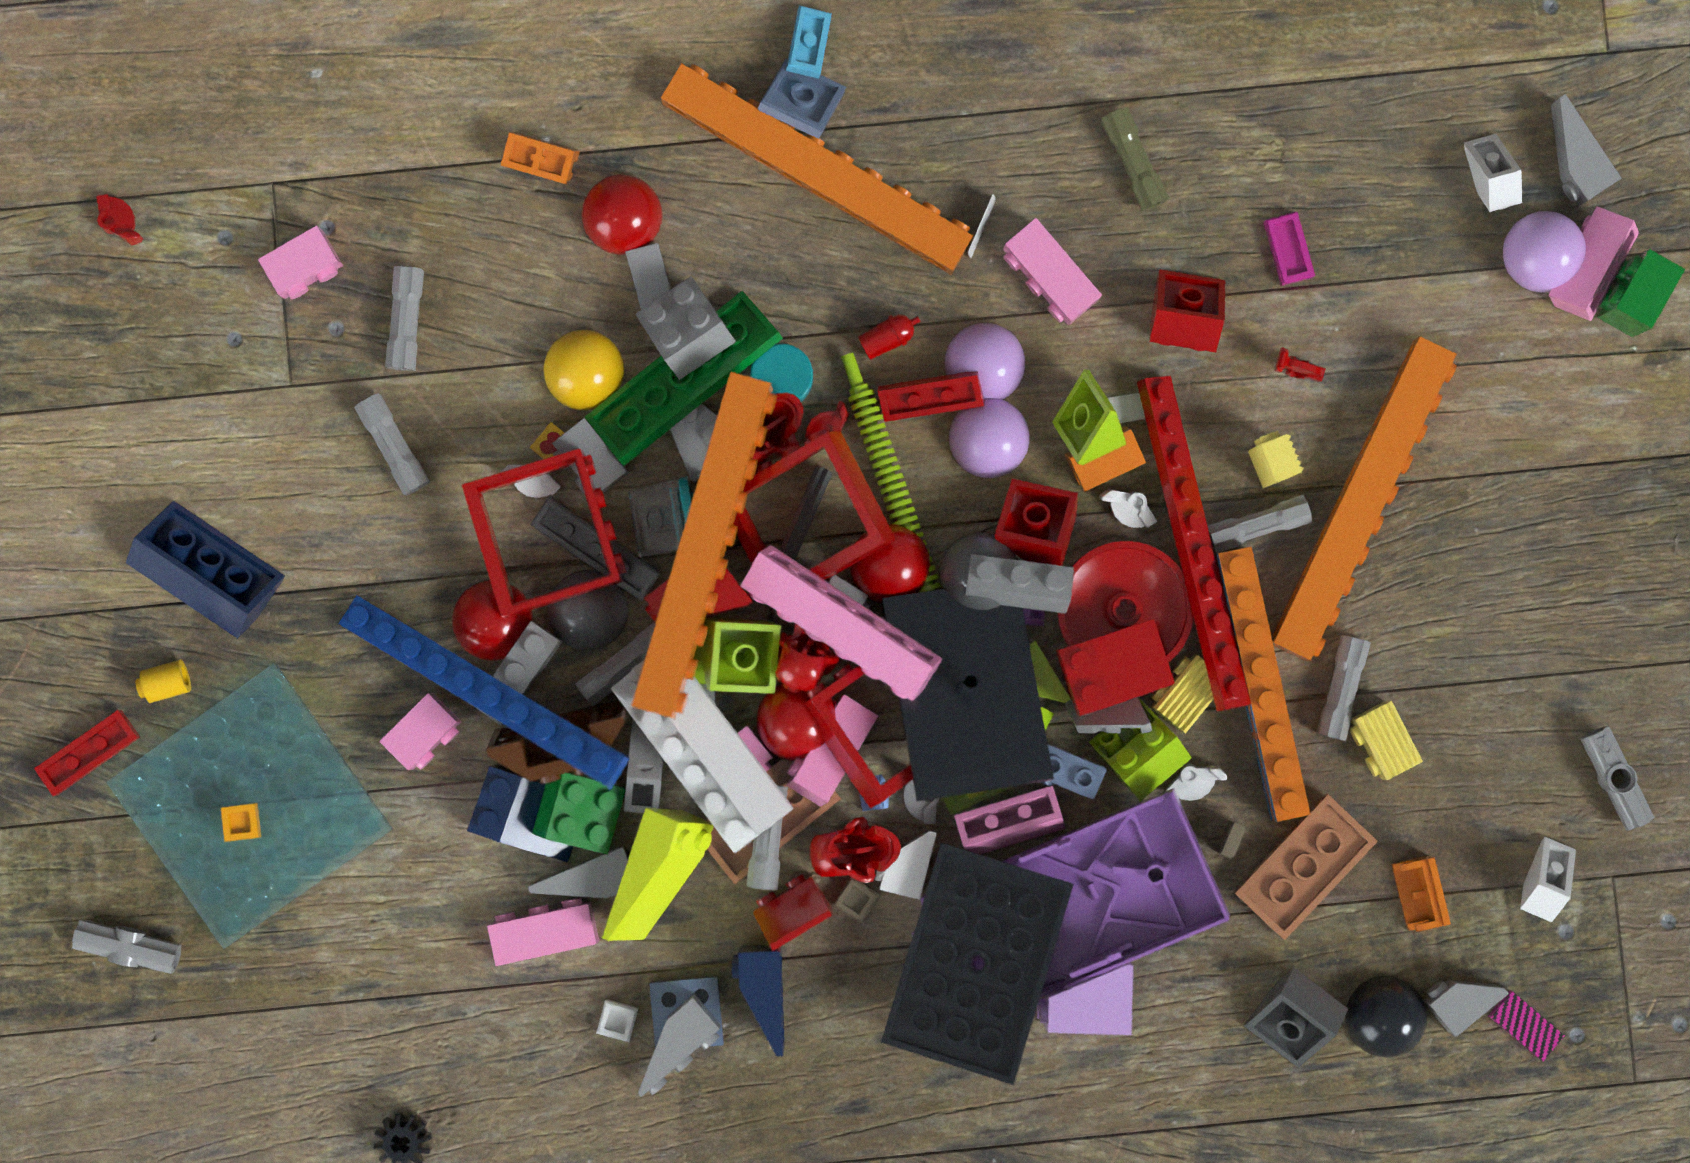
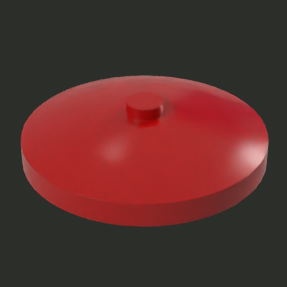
[1057,541,1194,663]

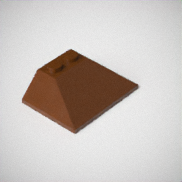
[486,699,627,783]

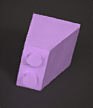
[1037,962,1133,1035]

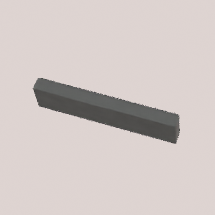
[530,496,662,601]

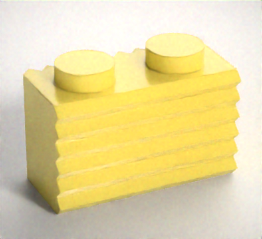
[1248,431,1304,488]
[1151,655,1214,733]
[1349,700,1423,780]

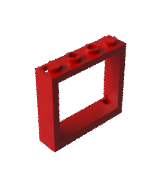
[733,429,896,580]
[462,448,627,618]
[804,664,913,808]

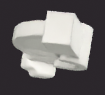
[500,464,561,498]
[1099,489,1157,528]
[1166,763,1227,801]

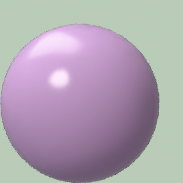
[1503,211,1586,292]
[945,323,1025,399]
[949,399,1030,478]

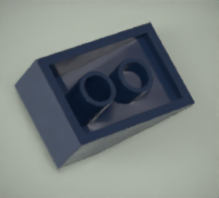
[467,765,574,862]
[732,945,785,1056]

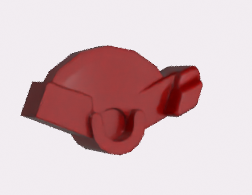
[96,194,143,245]
[1274,347,1326,382]
[804,401,850,445]

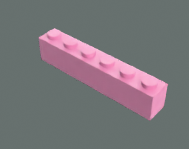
[741,545,942,701]

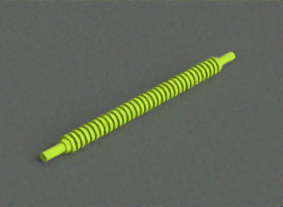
[841,353,973,688]

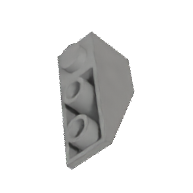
[624,718,663,813]
[638,994,721,1097]

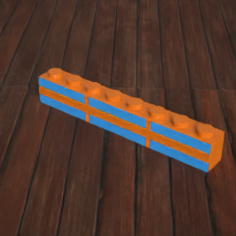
[1215,546,1311,822]

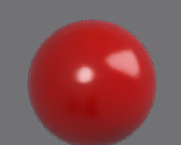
[582,174,662,255]
[849,524,930,604]
[452,580,533,661]
[756,683,836,761]

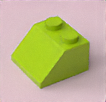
[700,617,781,694]

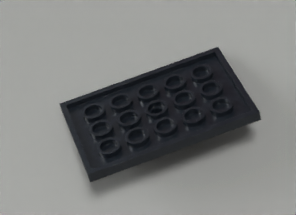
[882,589,1054,802]
[881,843,1074,1085]

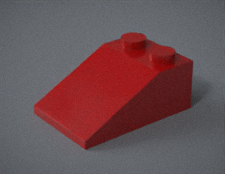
[1056,619,1175,716]

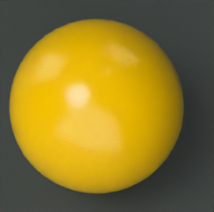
[544,330,624,410]

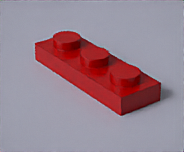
[877,371,985,422]
[34,710,141,796]

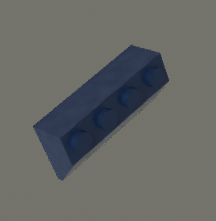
[125,501,285,639]

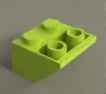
[1089,699,1192,801]

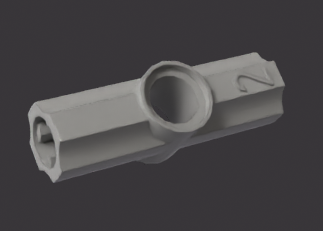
[1580,726,1655,831]
[72,919,182,974]

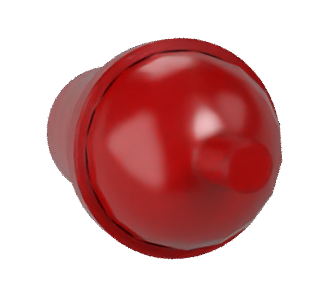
[858,314,921,360]

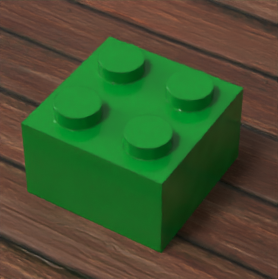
[1597,249,1685,337]
[532,772,626,855]

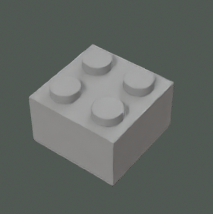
[635,276,736,380]

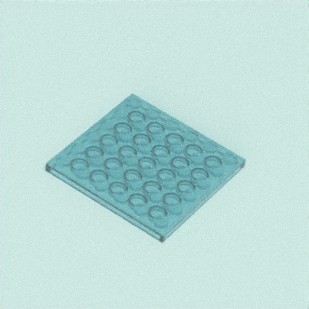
[106,663,393,949]

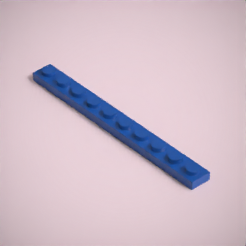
[338,595,629,789]

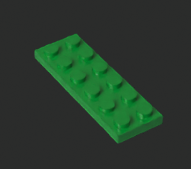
[585,290,783,466]

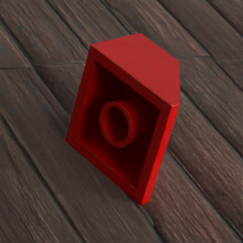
[1149,269,1225,353]
[995,479,1078,566]
[753,873,833,951]

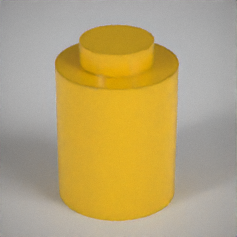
[135,659,191,703]

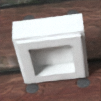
[596,999,639,1042]

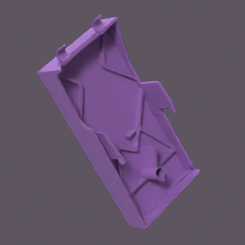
[912,788,1230,997]

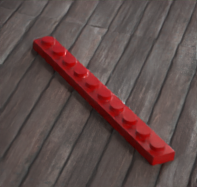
[1137,376,1251,712]

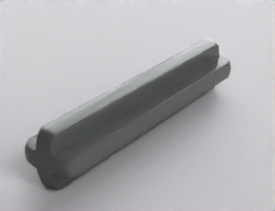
[779,466,832,561]

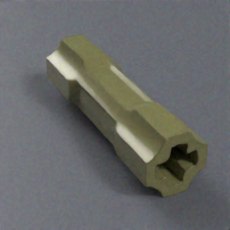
[1100,106,1169,212]

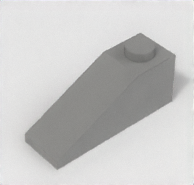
[1551,94,1622,206]
[528,845,630,898]

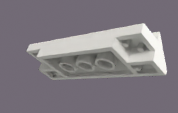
[611,660,794,853]

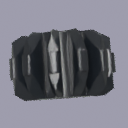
[373,1111,433,1163]

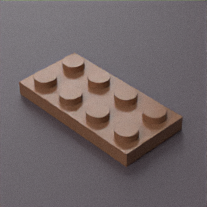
[706,759,841,884]
[1233,794,1378,940]

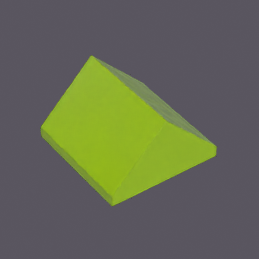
[1052,369,1126,465]

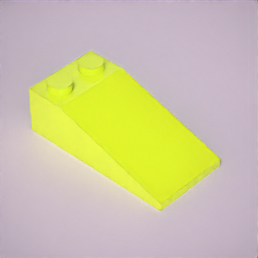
[602,808,714,941]

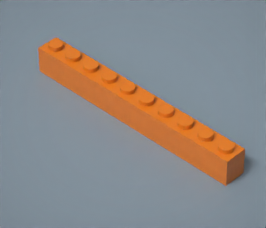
[661,63,973,275]
[1271,336,1457,661]
[631,372,777,719]

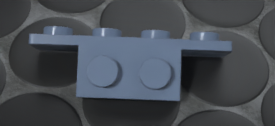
[1041,743,1106,799]

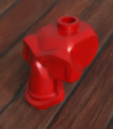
[753,393,803,467]
[775,622,840,693]
[809,816,901,883]

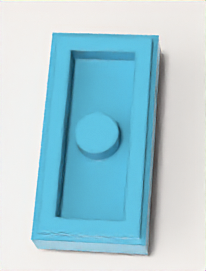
[786,6,832,79]

